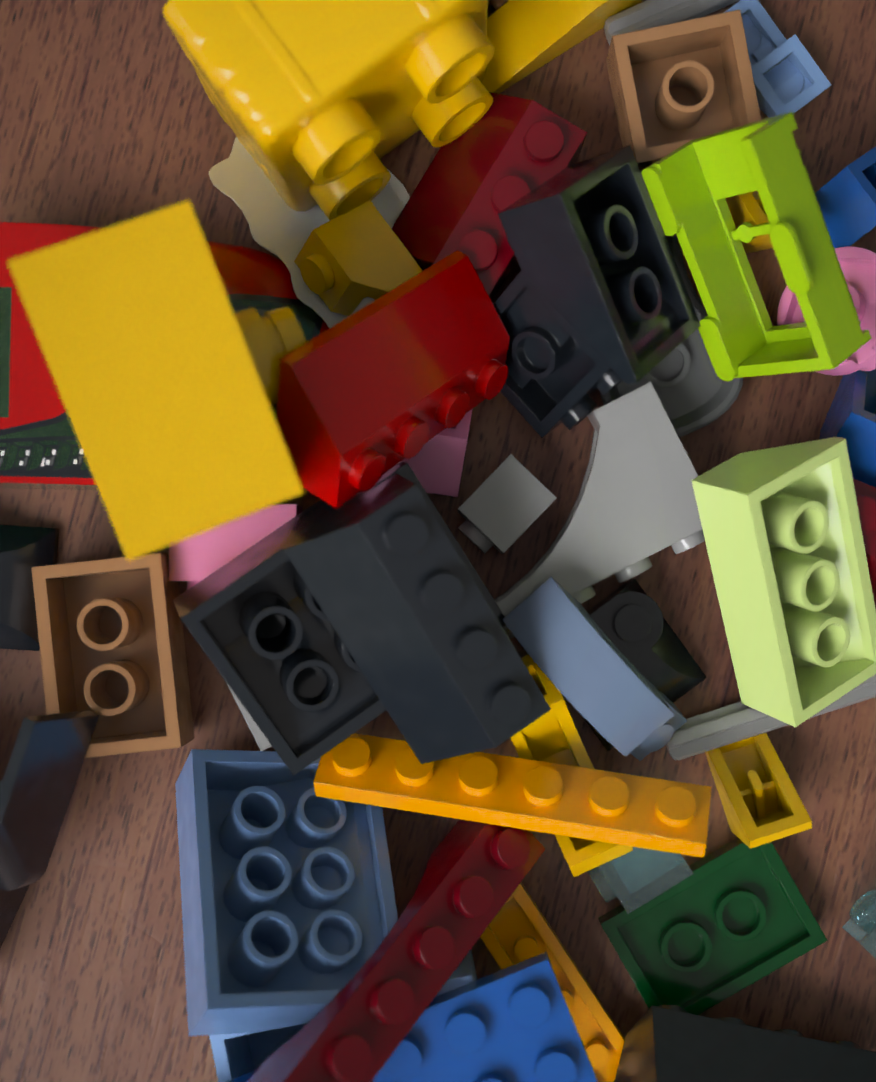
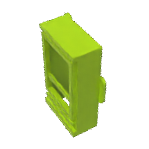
[641,111,872,382]

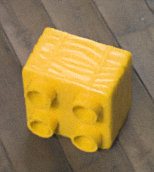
[163,0,495,220]

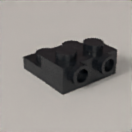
[493,270,623,438]

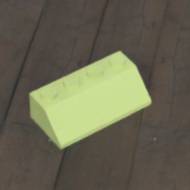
[691,437,876,727]

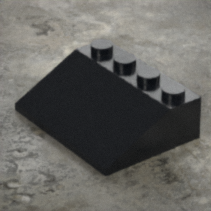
[173,460,506,776]

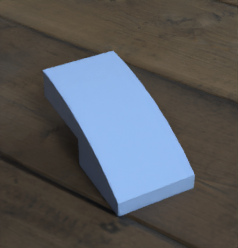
[724,0,831,118]

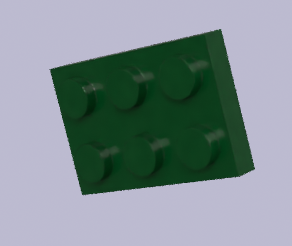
[598,838,828,1015]

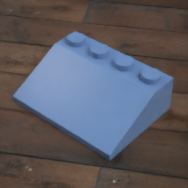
[175,749,398,1036]

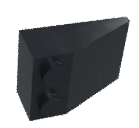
[498,145,701,384]

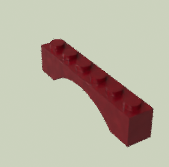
[248,819,545,1082]

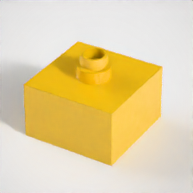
[7,200,307,561]

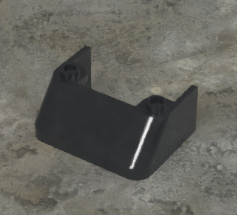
[0,710,99,890]

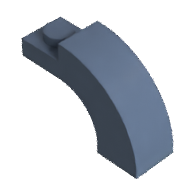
[502,577,687,761]

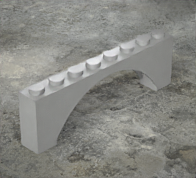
[225,382,705,751]

